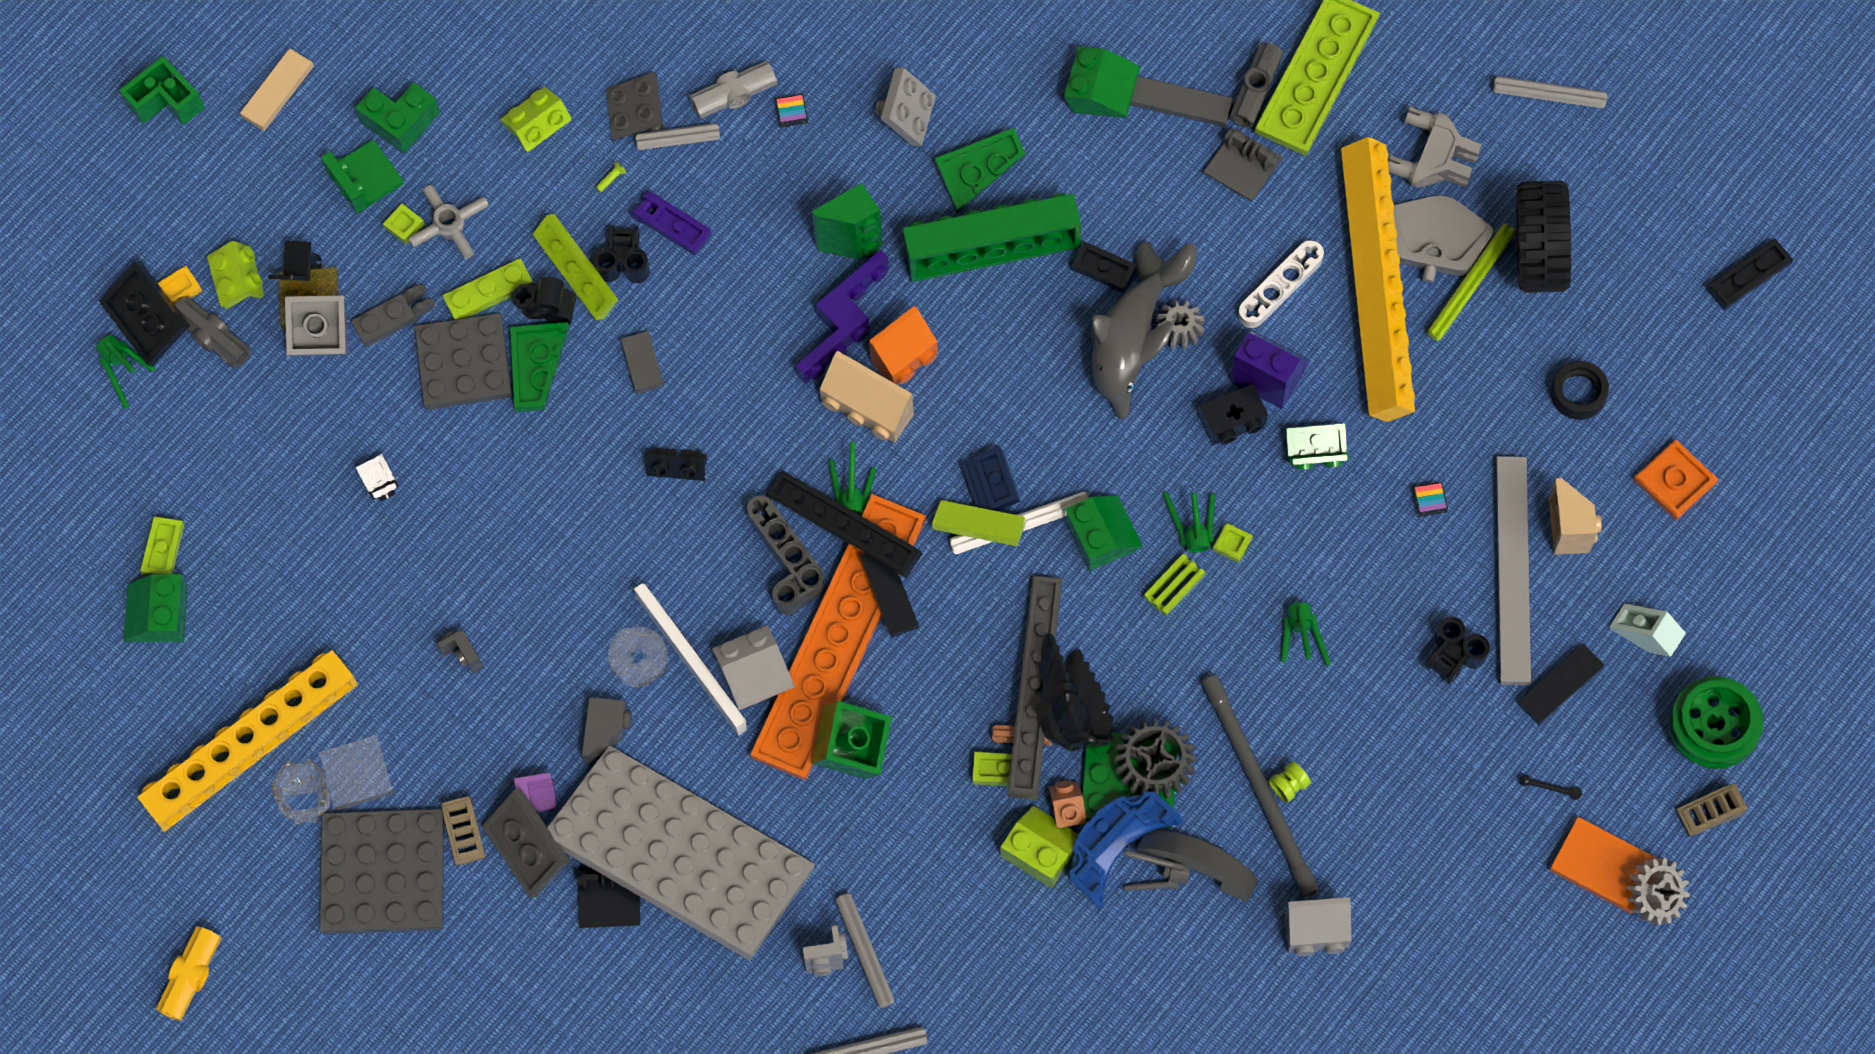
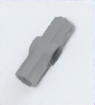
[689,61,777,119]

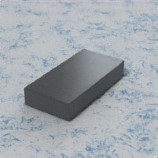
[621,331,664,394]

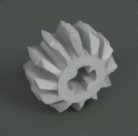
[1156,299,1205,350]

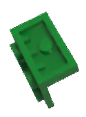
[321,140,404,214]

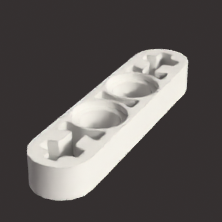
[1238,240,1324,328]

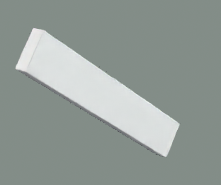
[634,583,747,736]

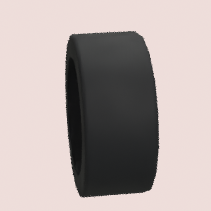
[1551,361,1609,420]

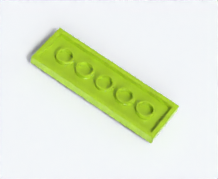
[1255,0,1380,156]

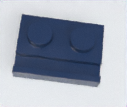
[960,446,1021,511]

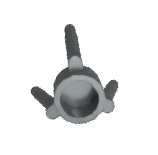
[1123,844,1190,891]

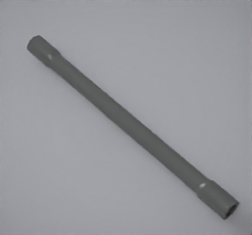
[1202,675,1320,898]

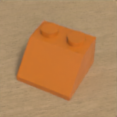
[869,306,938,385]

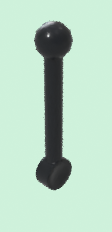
[1519,775,1582,800]

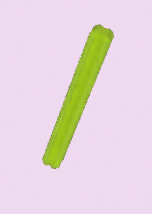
[1427,223,1516,341]

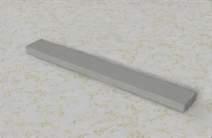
[1496,456,1531,685]

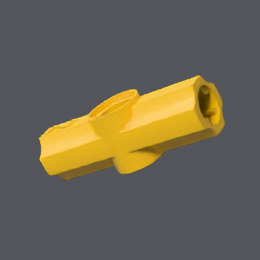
[156,926,222,1021]

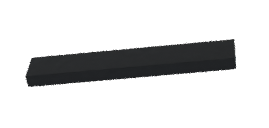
[766,471,923,578]

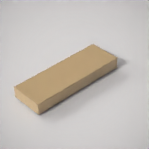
[240,48,314,131]

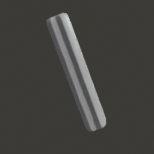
[635,123,720,150]

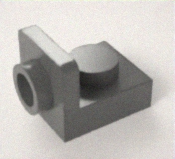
[436,629,483,673]

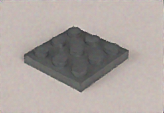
[415,313,512,410]

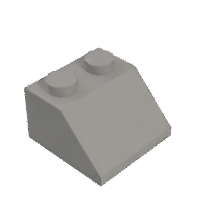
[285,295,348,357]
[712,626,795,710]
[1284,897,1352,956]

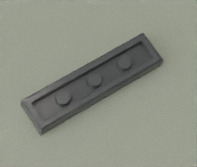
[1130,76,1233,127]

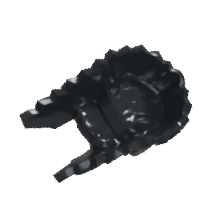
[1035,634,1114,751]

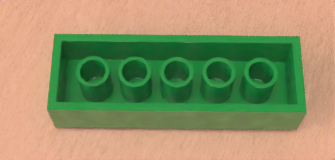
[903,193,1081,282]

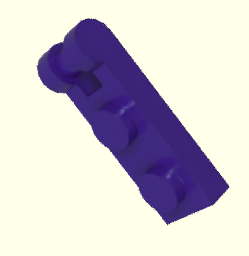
[629,190,712,256]

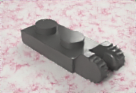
[351,284,435,347]

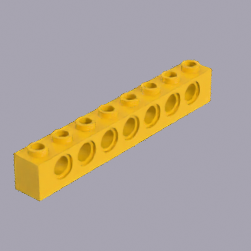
[137,650,358,832]

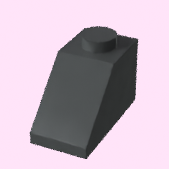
[582,697,632,764]

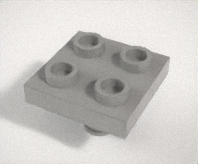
[876,68,936,146]

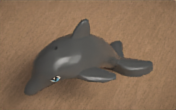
[1090,242,1197,420]

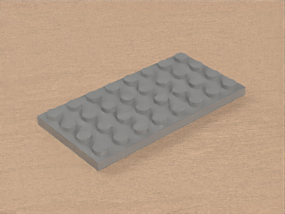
[548,745,815,961]

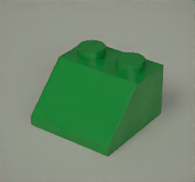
[1064,46,1141,118]
[1064,495,1143,571]
[124,574,188,642]

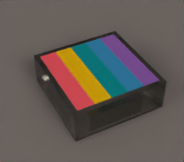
[775,94,808,128]
[1412,482,1448,517]

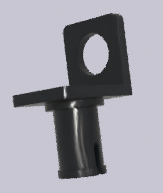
[268,241,322,281]

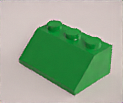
[812,183,883,259]

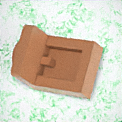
[1048,780,1086,828]

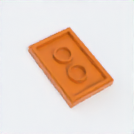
[1549,817,1656,914]

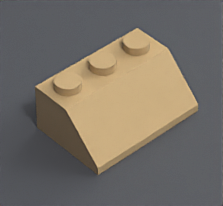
[820,351,914,443]

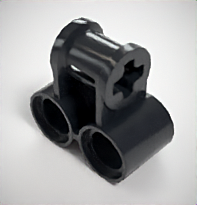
[593,225,650,284]
[511,277,576,325]
[1425,616,1490,685]

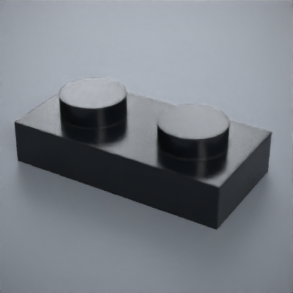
[1072,241,1137,293]

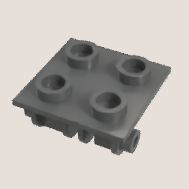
[606,72,664,141]
[1204,128,1283,202]

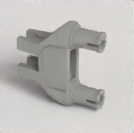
[1388,106,1482,188]

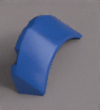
[1070,792,1183,910]

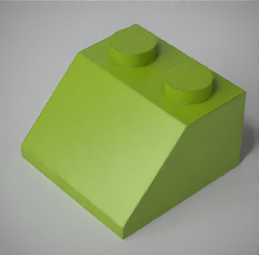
[1000,806,1079,888]

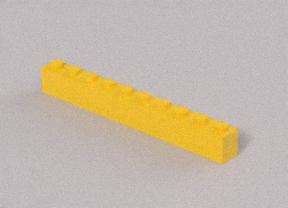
[1341,137,1415,422]

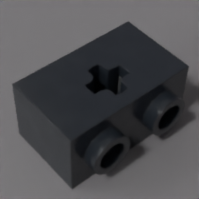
[1198,384,1268,446]

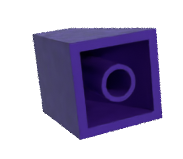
[1231,332,1310,409]

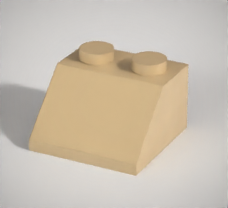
[1548,478,1602,555]

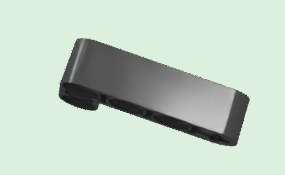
[747,495,825,615]

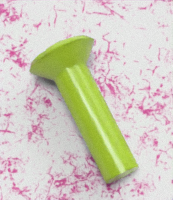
[595,162,627,193]

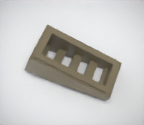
[1676,783,1748,837]
[441,796,486,866]

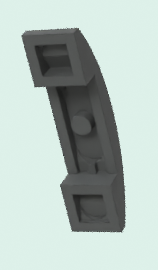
[1136,830,1258,902]

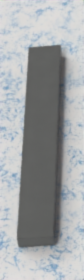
[1007,575,1063,800]

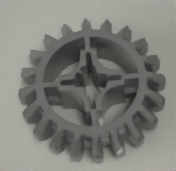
[1114,718,1197,799]

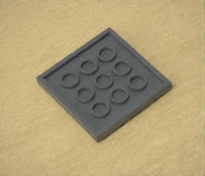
[320,809,445,934]

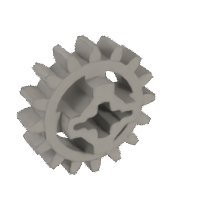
[1626,858,1690,925]

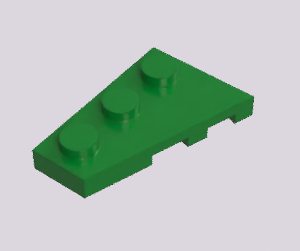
[934,128,1025,213]

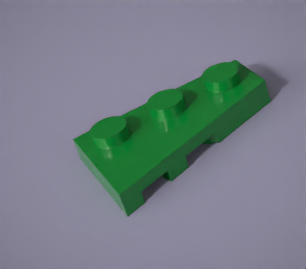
[510,322,569,412]

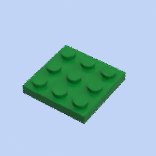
[1083,733,1177,828]

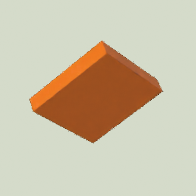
[1633,439,1719,520]

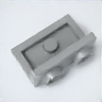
[803,925,849,977]

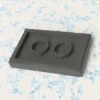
[482,788,570,899]

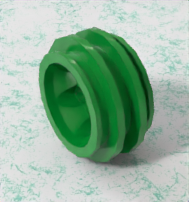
[1669,676,1763,769]

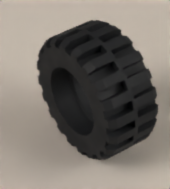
[1516,180,1571,293]

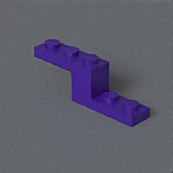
[796,250,889,384]

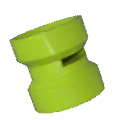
[1268,761,1311,803]

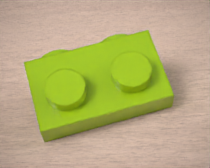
[500,86,571,152]
[207,241,264,309]

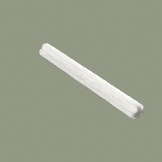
[950,492,1089,554]

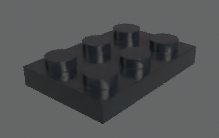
[99,262,190,366]

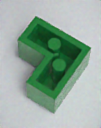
[119,56,205,125]
[355,83,440,154]

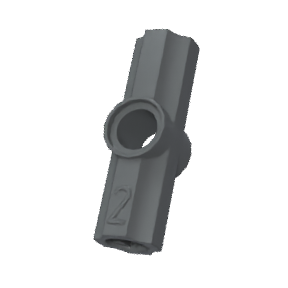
[1230,42,1283,128]
[174,296,251,369]

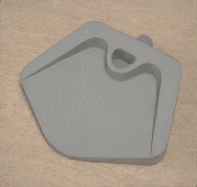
[1393,196,1493,283]

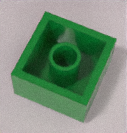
[811,701,892,779]

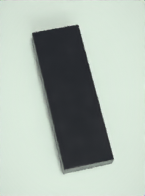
[1706,239,1793,311]
[860,554,919,638]
[1518,644,1604,725]

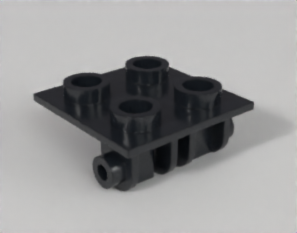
[577,868,641,928]

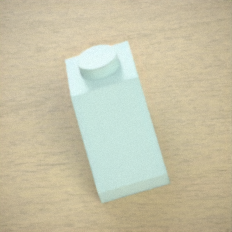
[1610,603,1686,657]

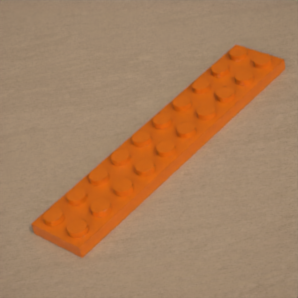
[750,494,926,781]

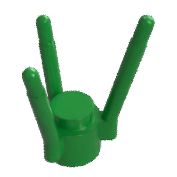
[96,335,156,409]
[829,441,876,515]
[1163,492,1215,553]
[1281,603,1331,666]

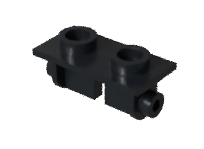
[646,447,707,481]

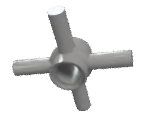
[408,185,489,259]

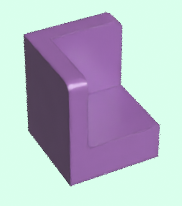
[514,773,557,813]

